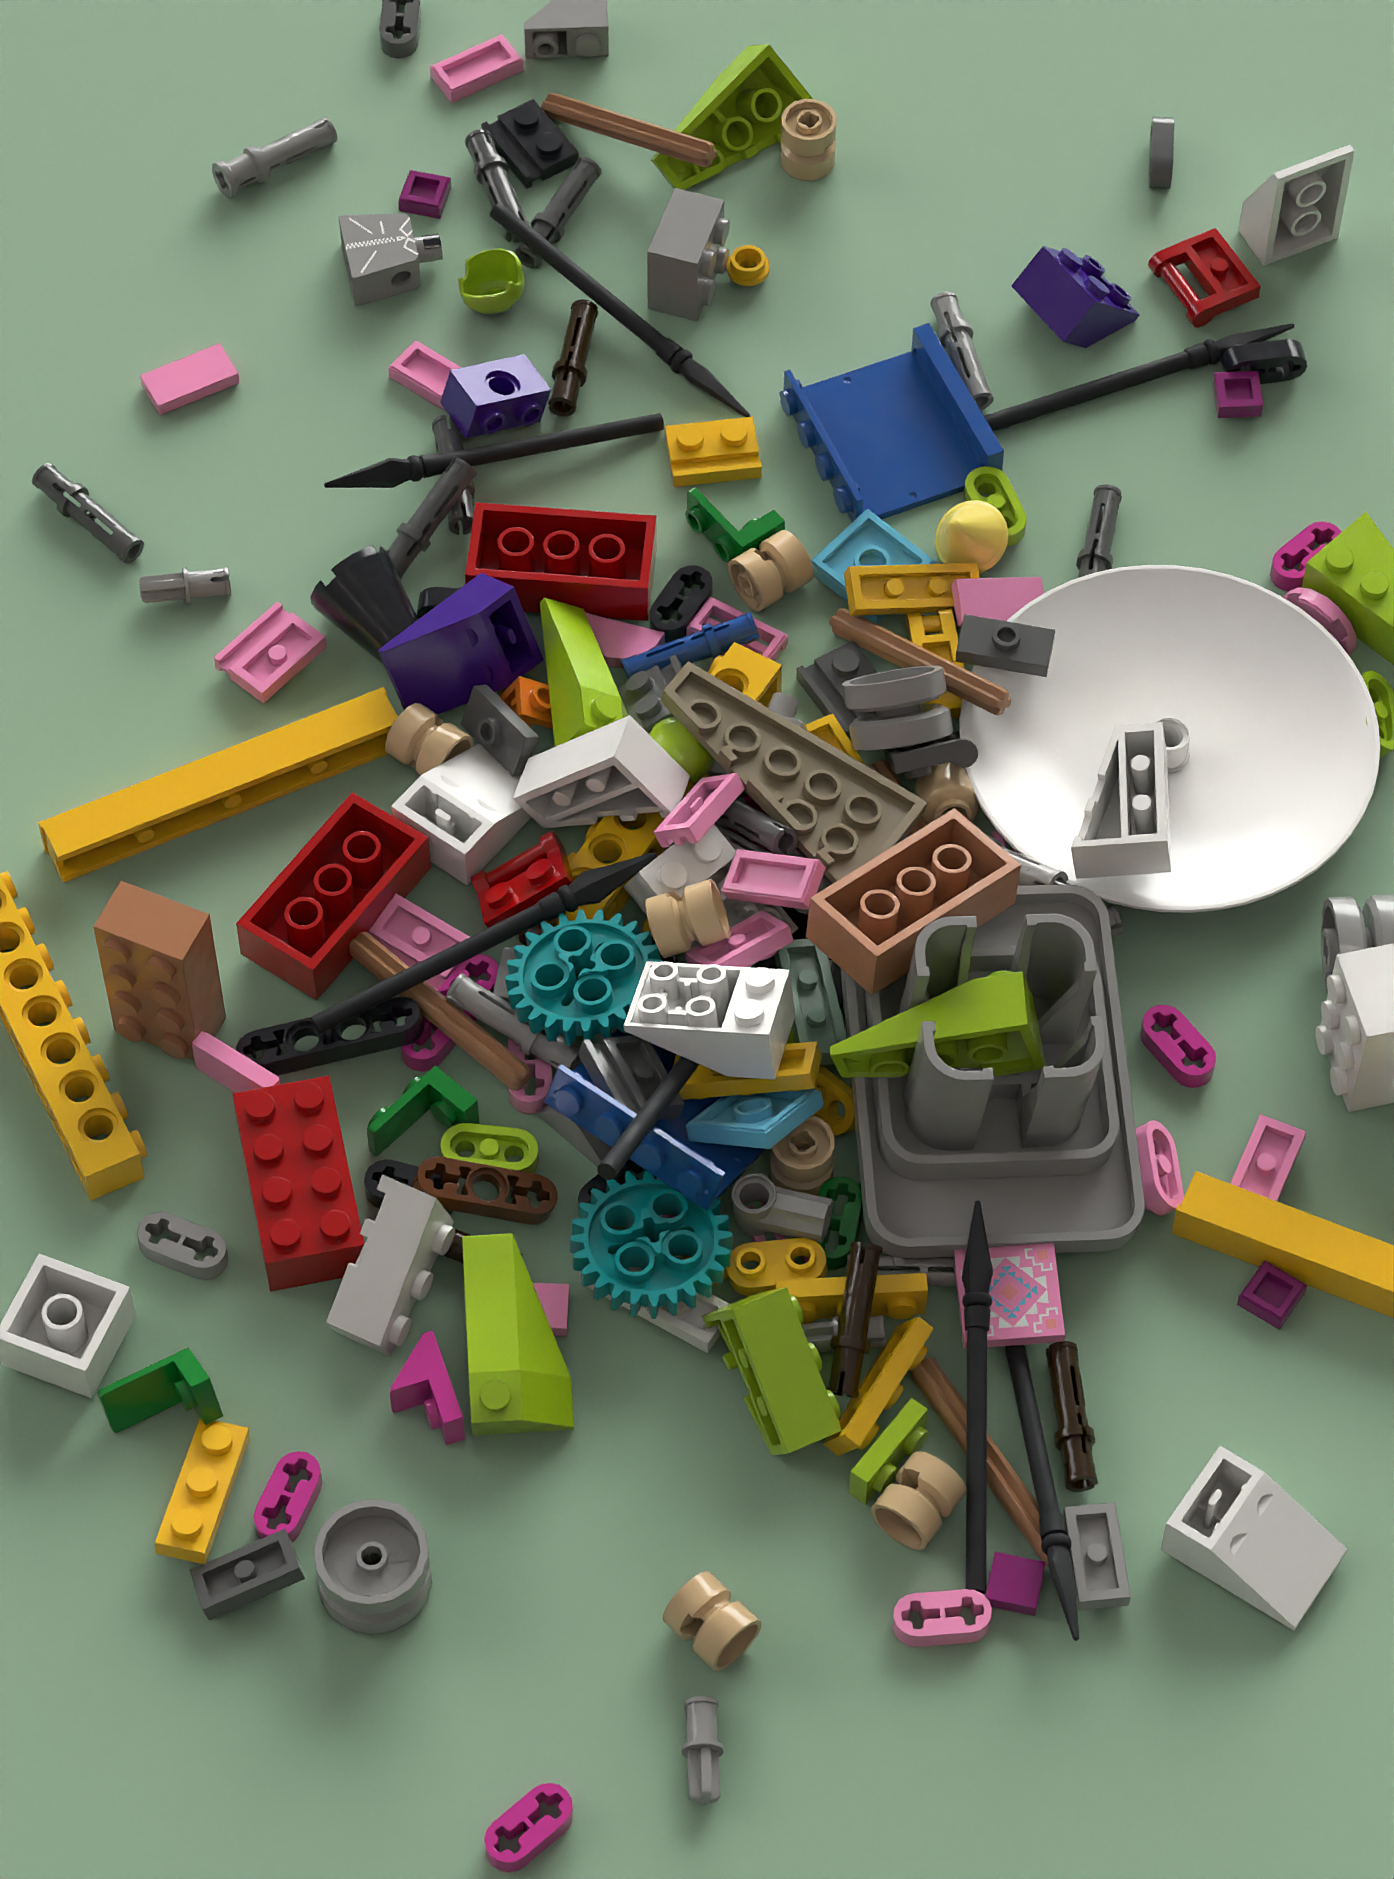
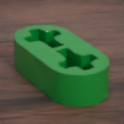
[818,1177,863,1270]

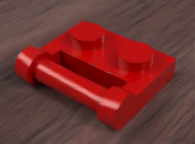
[1148,227,1261,328]
[471,830,574,928]

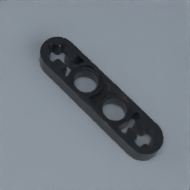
[236,997,425,1076]

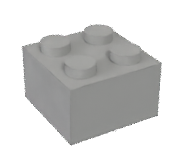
[647,188,730,321]

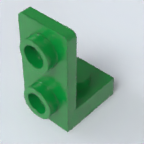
[685,487,785,563]
[367,1065,479,1156]
[97,1347,223,1433]

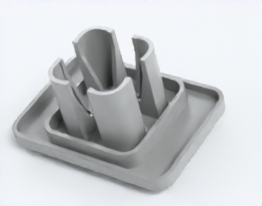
[840,885,1145,1259]

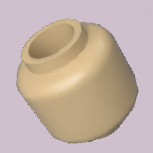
[915,762,980,824]

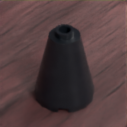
[310,546,418,664]

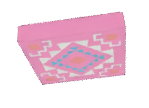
[953,1243,1065,1349]

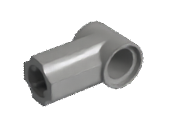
[732,1174,833,1244]

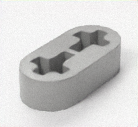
[137,1212,229,1280]

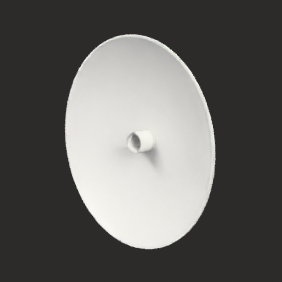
[959,565,1380,913]

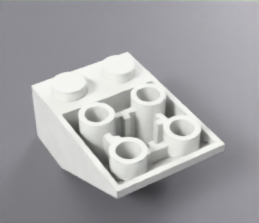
[391,743,532,885]
[623,825,799,967]
[624,961,796,1080]
[1161,1446,1348,1631]

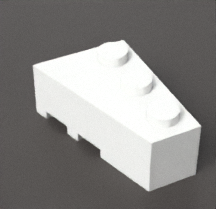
[513,715,690,828]
[1071,722,1172,879]
[326,1175,455,1356]

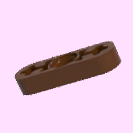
[413,1156,558,1225]

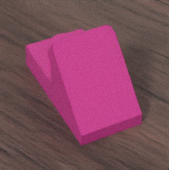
[389,1330,465,1445]

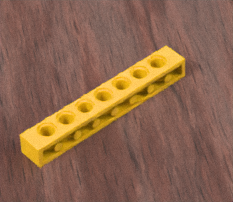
[545,642,782,927]
[0,871,148,1201]

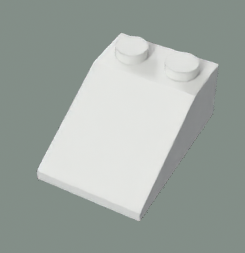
[1238,145,1355,266]

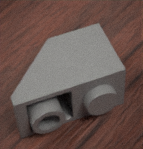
[524,0,609,58]

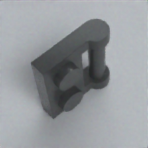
[883,729,978,779]

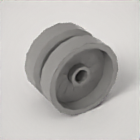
[842,666,954,751]
[1321,894,1394,994]
[313,1499,432,1634]

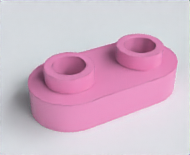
[1135,1120,1184,1216]

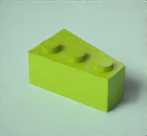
[1302,512,1394,665]
[701,1287,842,1455]

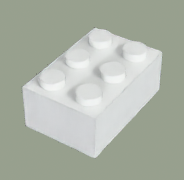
[1315,943,1394,1112]

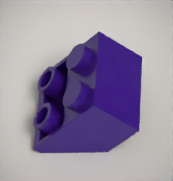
[1011,246,1140,348]

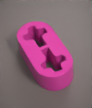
[1270,521,1342,592]
[1140,1005,1216,1088]
[253,1451,322,1543]
[484,1783,573,1872]

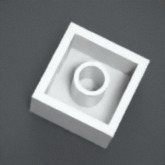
[0,1254,136,1399]

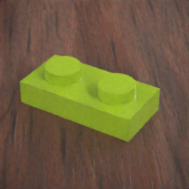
[849,1398,929,1505]

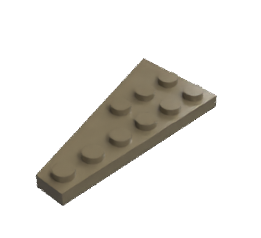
[661,661,928,883]

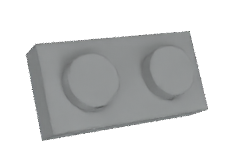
[1063,1502,1131,1610]

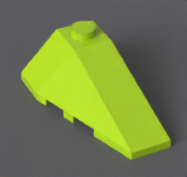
[651,44,813,190]
[540,597,628,747]
[830,970,1046,1077]
[462,1233,574,1436]

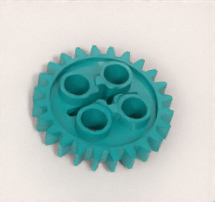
[505,909,662,1046]
[570,1170,733,1319]

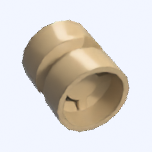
[781,99,837,181]
[728,530,814,612]
[385,703,473,776]
[645,879,731,958]
[770,1115,835,1196]
[871,1451,966,1550]
[662,1571,762,1672]

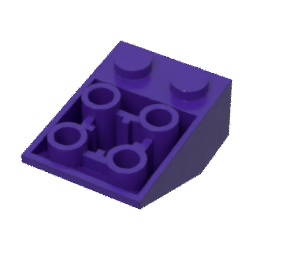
[378,573,544,715]

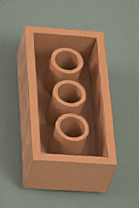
[806,808,1021,995]
[93,881,226,1061]

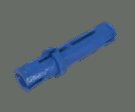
[621,612,760,679]

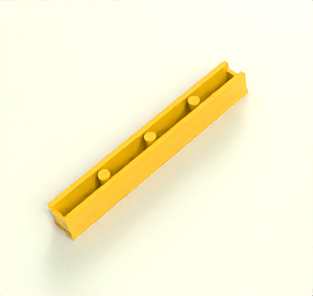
[38,687,398,883]
[1171,1171,1394,1318]

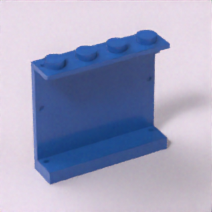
[779,323,1004,522]
[544,1029,766,1210]

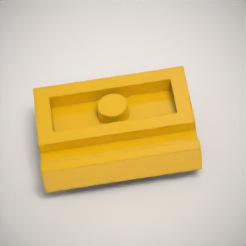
[665,417,762,487]

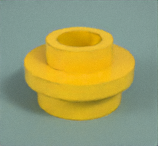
[726,245,770,286]

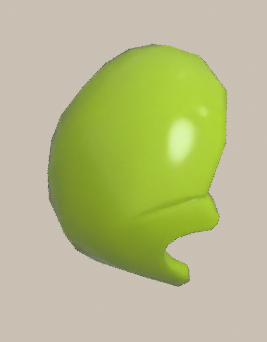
[458,248,525,315]
[649,717,716,783]

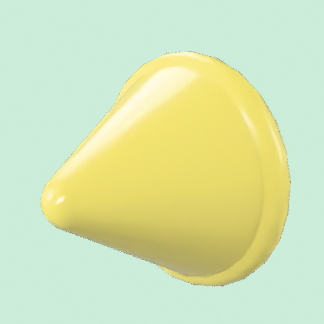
[934,501,1008,574]

